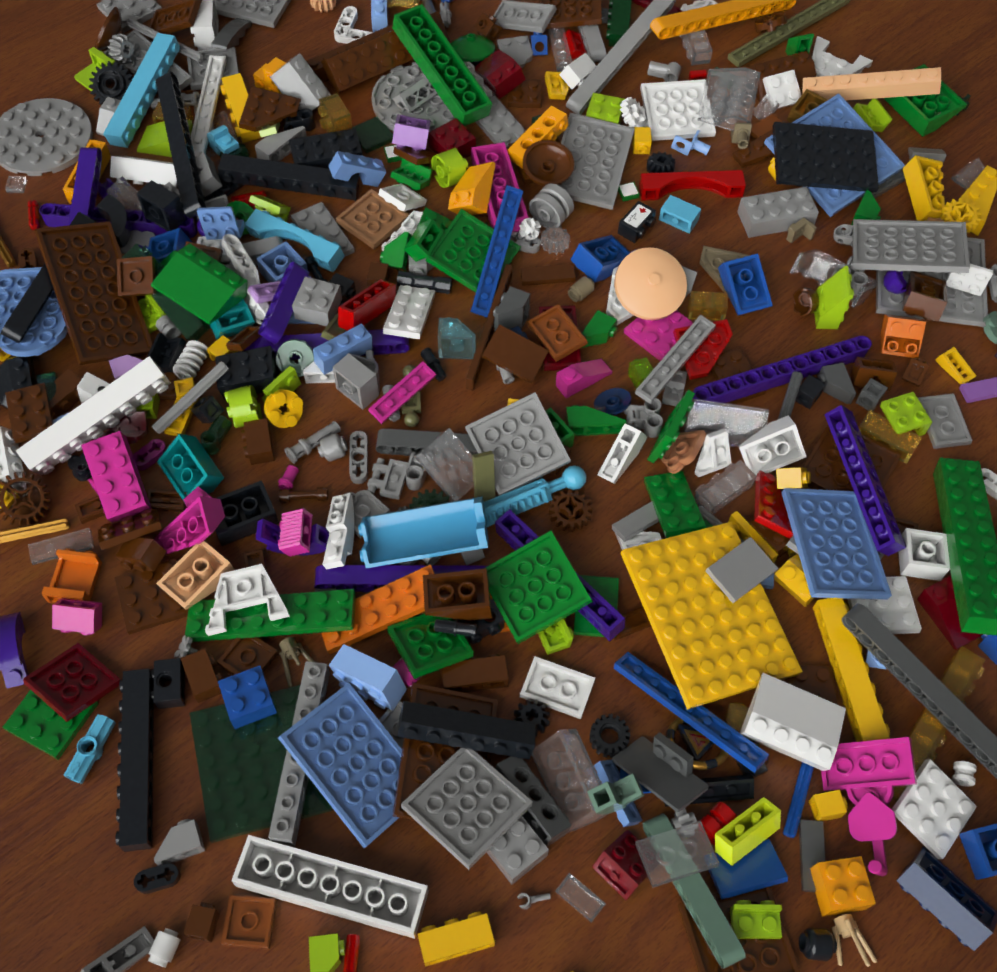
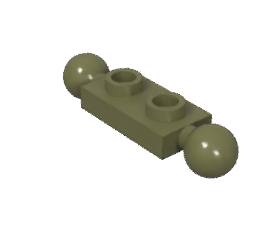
[401,365,421,427]

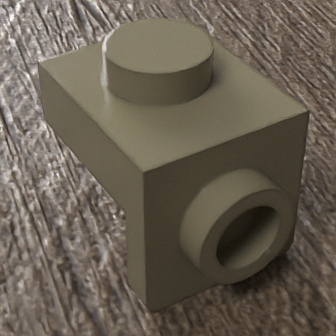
[786,218,817,243]

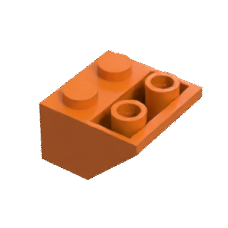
[880,314,926,358]

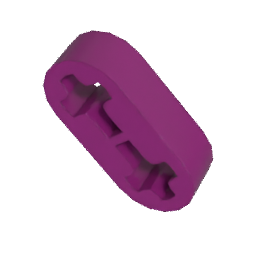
[133,439,167,471]

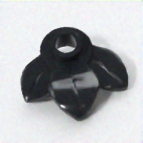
[68,452,92,481]

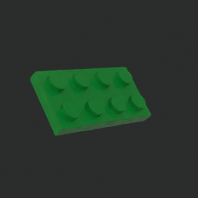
[644,471,706,538]

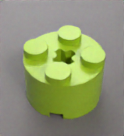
[431,148,468,188]
[224,385,262,428]

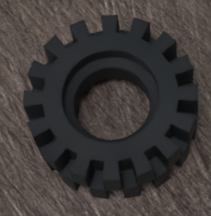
[589,714,630,758]

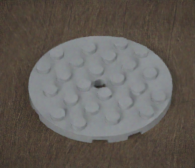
[372,62,455,136]
[0,98,93,176]

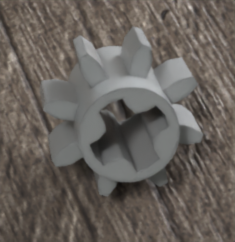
[670,808,698,839]

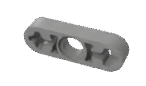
[349,431,368,484]

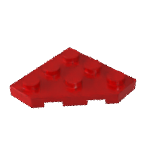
[673,319,733,380]

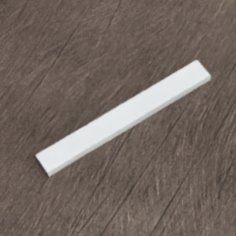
[191,55,227,157]

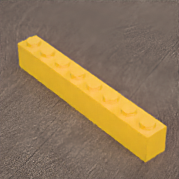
[813,598,890,742]

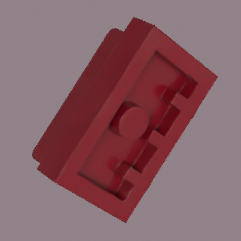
[592,830,661,900]

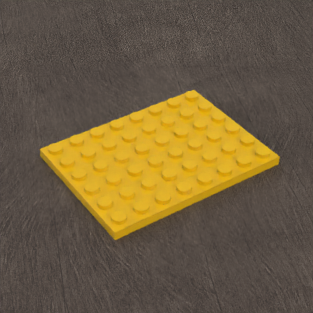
[621,522,803,710]

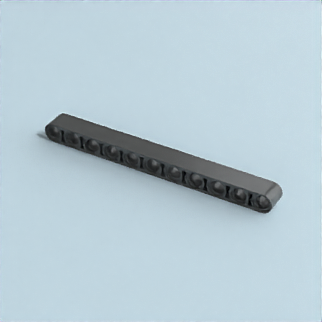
[842,604,997,779]

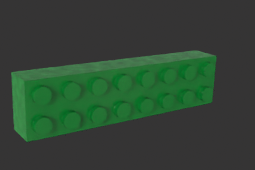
[392,4,492,126]

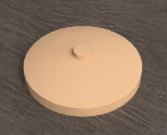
[614,247,687,320]

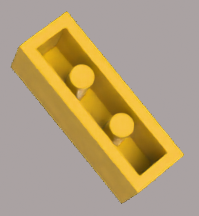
[418,912,495,967]

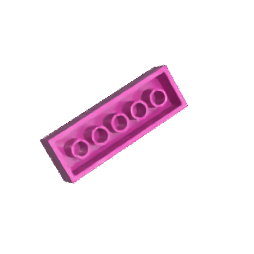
[471,142,529,232]

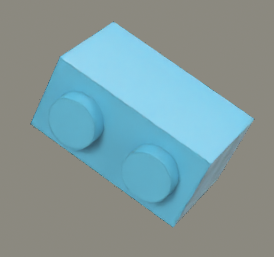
[659,195,701,234]

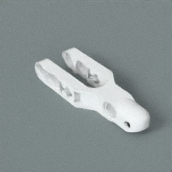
[221,234,270,325]

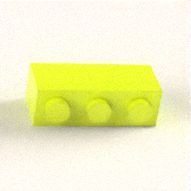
[715,797,781,866]

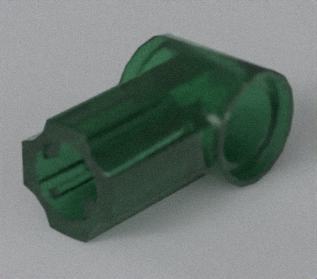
[200,415,232,455]

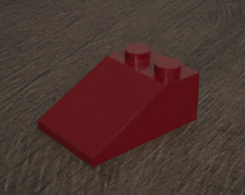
[475,49,526,99]
[917,576,983,651]

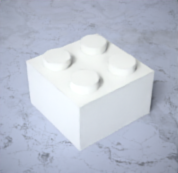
[898,528,950,581]

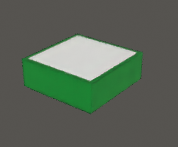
[384,145,402,163]
[618,182,639,201]

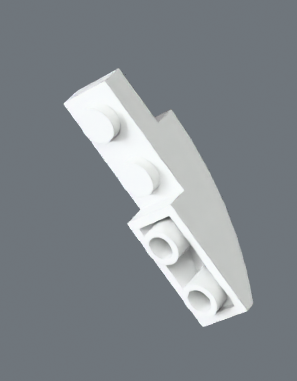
[322,493,354,569]

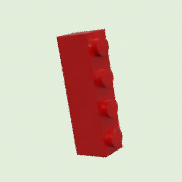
[338,279,396,331]

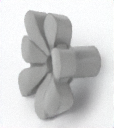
[174,635,198,658]

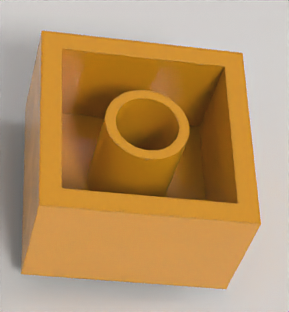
[810,856,876,917]

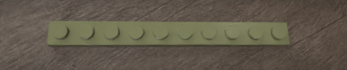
[727,0,850,68]

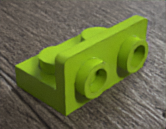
[249,195,291,222]
[730,900,782,939]

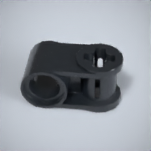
[283,108,315,131]

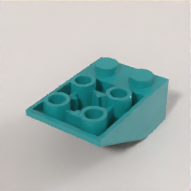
[210,300,255,340]

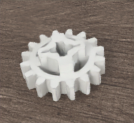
[620,97,647,128]

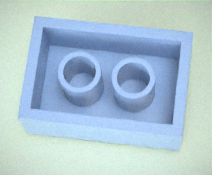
[329,644,407,711]

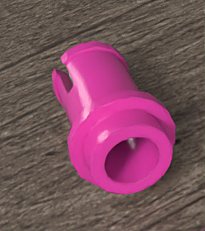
[278,465,299,490]

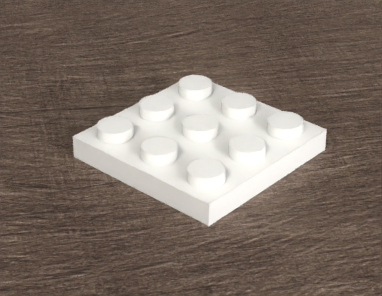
[847,576,922,634]
[892,759,977,859]

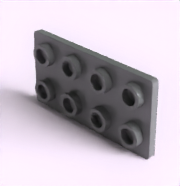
[612,733,708,812]

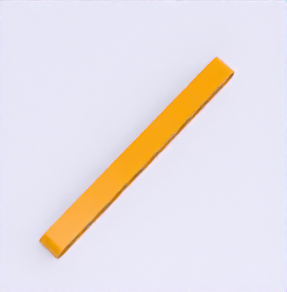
[650,0,796,40]

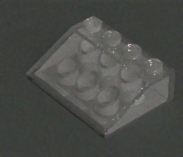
[697,67,761,131]

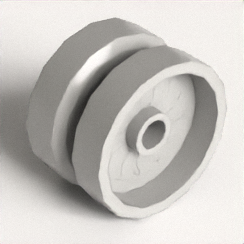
[529,183,574,230]

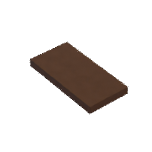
[147,0,202,40]

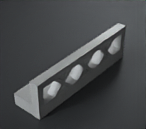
[393,76,437,113]

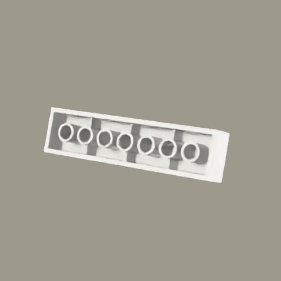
[16,356,171,475]
[231,835,429,939]

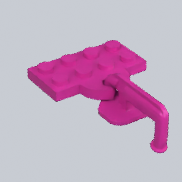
[821,737,917,876]

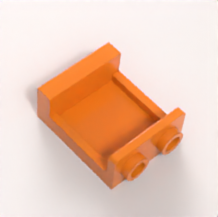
[42,548,102,603]

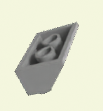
[270,53,331,111]

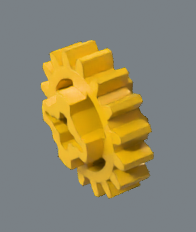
[940,198,982,233]

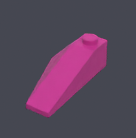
[154,496,225,555]

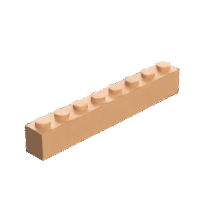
[803,67,941,101]

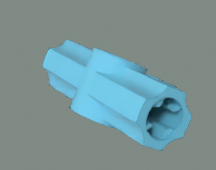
[64,714,116,784]

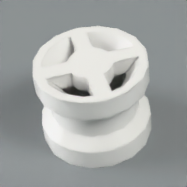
[952,761,977,786]

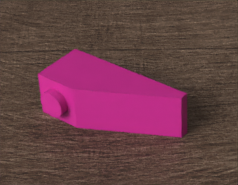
[556,359,612,398]

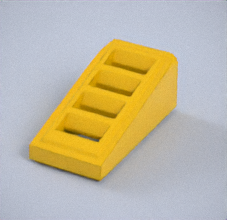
[935,347,976,385]

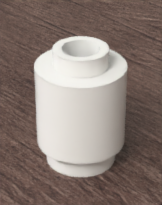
[148,928,181,968]

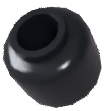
[799,927,837,961]

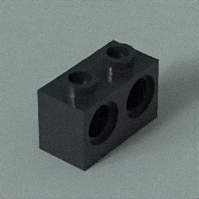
[455,599,504,644]

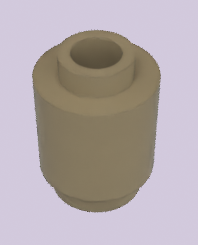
[568,276,594,302]

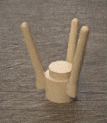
[831,914,877,967]

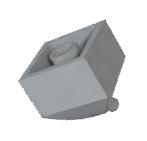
[332,350,380,410]

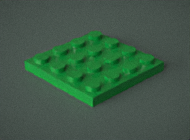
[425,209,521,293]
[486,531,592,644]

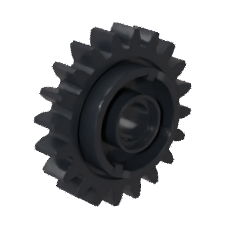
[89,61,134,105]

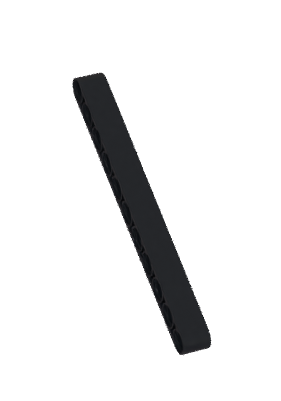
[156,71,206,219]

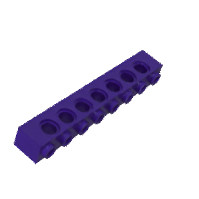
[824,405,906,556]
[495,509,625,642]

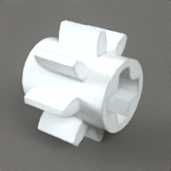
[519,218,541,240]

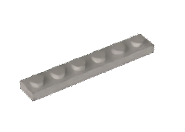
[635,315,716,404]

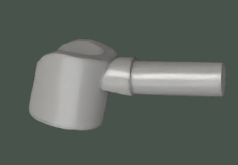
[517,893,551,909]

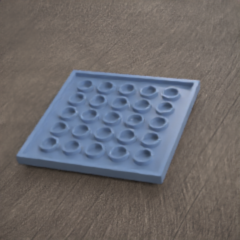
[764,94,905,217]

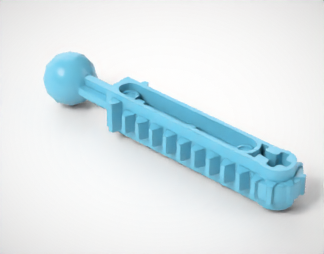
[484,465,587,527]

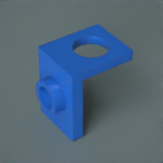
[529,32,548,56]

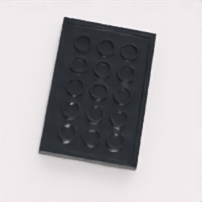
[772,122,879,192]

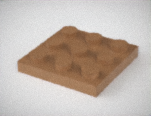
[335,189,409,249]

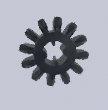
[646,151,675,173]
[513,699,550,737]

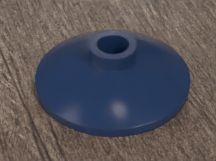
[594,388,631,415]

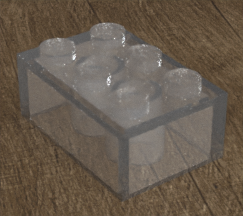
[414,428,474,502]

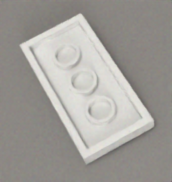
[383,285,435,339]

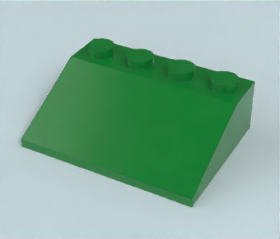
[883,64,967,137]
[151,243,248,325]

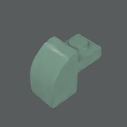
[587,773,645,815]

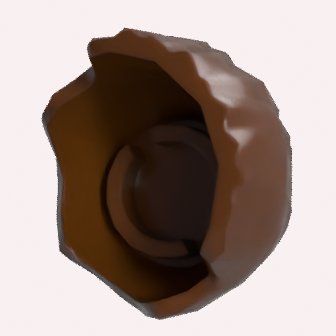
[793,287,819,317]

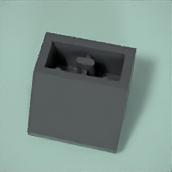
[493,286,530,333]

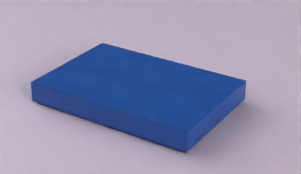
[704,839,788,900]

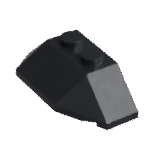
[0,356,37,409]

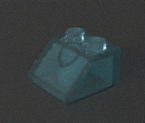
[438,317,476,360]

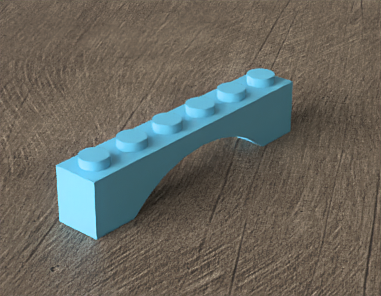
[245,209,345,272]

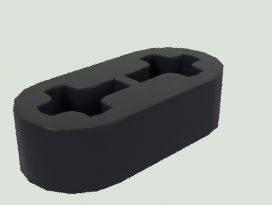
[134,863,181,894]

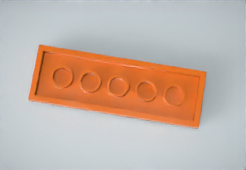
[321,564,435,655]

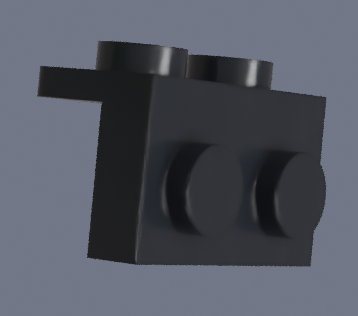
[146,333,186,373]

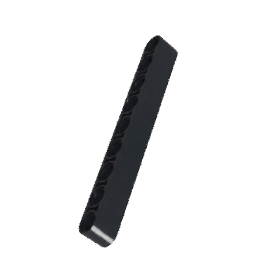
[1,212,96,344]

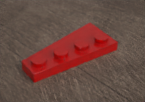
[754,470,793,539]

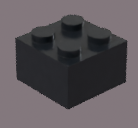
[137,180,186,231]

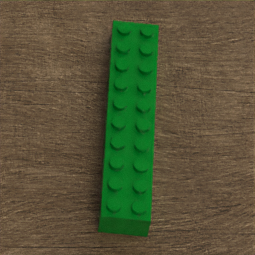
[933,457,997,636]

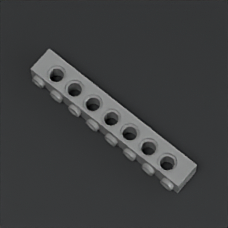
[268,661,330,847]

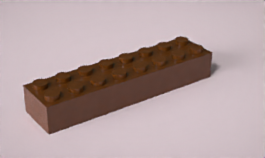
[321,11,450,93]

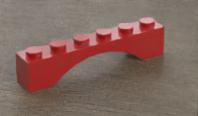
[639,170,746,201]

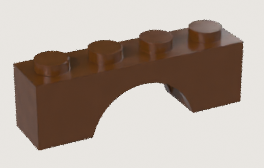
[9,369,81,420]

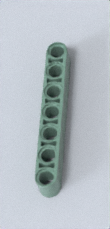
[642,813,746,969]

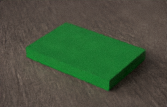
[574,575,619,637]

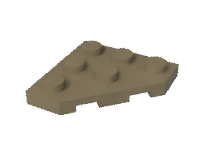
[699,246,750,298]

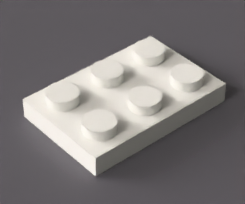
[520,656,595,719]

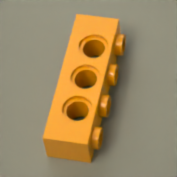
[507,105,569,169]

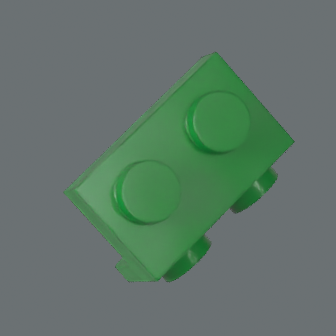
[391,158,433,191]

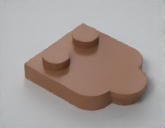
[661,430,706,474]

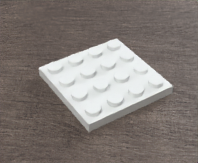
[640,79,716,141]

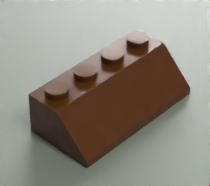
[745,51,816,103]

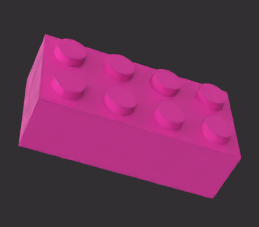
[81,431,152,523]

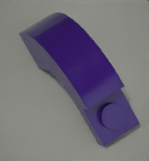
[256,519,329,555]
[0,612,29,688]

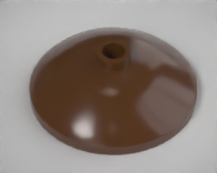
[95,7,123,51]
[522,140,574,186]

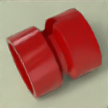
[697,802,737,846]

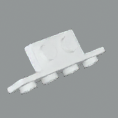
[0,426,28,497]

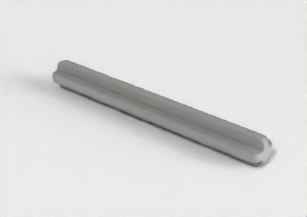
[152,361,229,434]

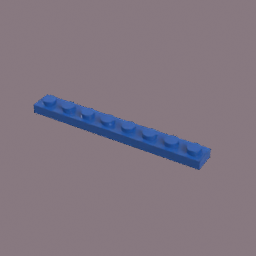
[470,185,523,317]
[613,652,769,773]

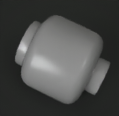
[317,433,348,462]

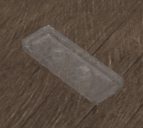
[28,528,94,565]

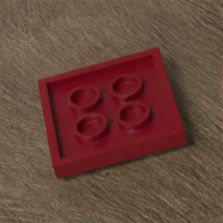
[23,643,121,722]

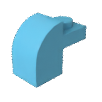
[207,125,240,155]

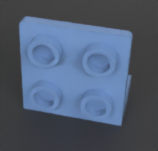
[197,206,245,240]

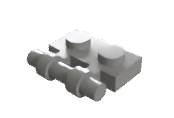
[367,458,409,500]

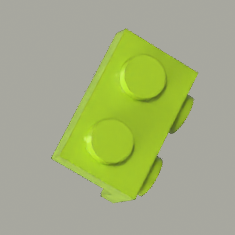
[853,98,892,132]
[138,295,168,334]
[262,366,301,402]
[538,617,574,655]

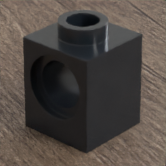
[796,375,826,410]
[190,396,224,423]

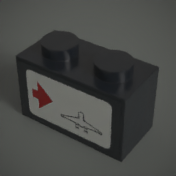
[618,201,656,243]

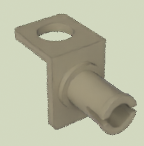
[730,122,752,149]

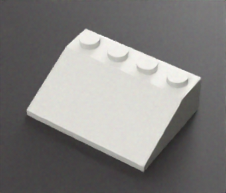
[740,673,846,771]

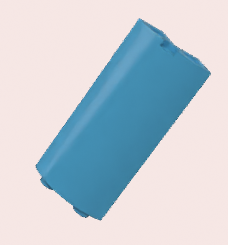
[358,496,489,568]

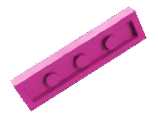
[368,361,436,424]

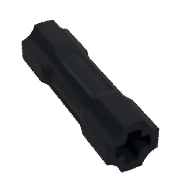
[397,270,453,294]

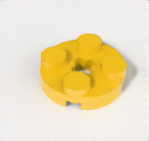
[264,389,303,428]

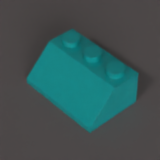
[157,434,224,503]

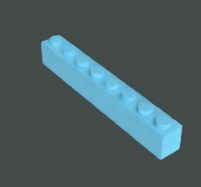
[103,33,180,148]

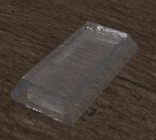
[555,873,606,923]

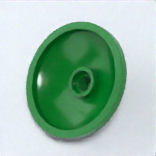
[450,33,495,62]

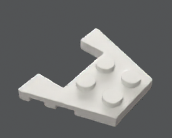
[812,36,873,77]
[205,564,290,636]

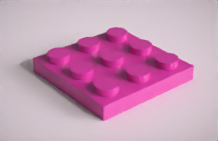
[624,310,693,361]

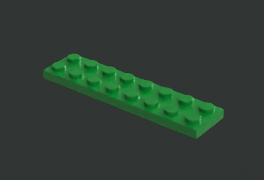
[185,589,356,642]

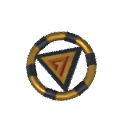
[666,718,729,770]

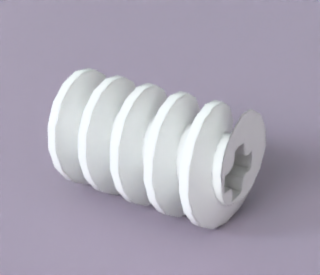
[172,340,208,379]

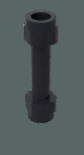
[304,256,328,282]

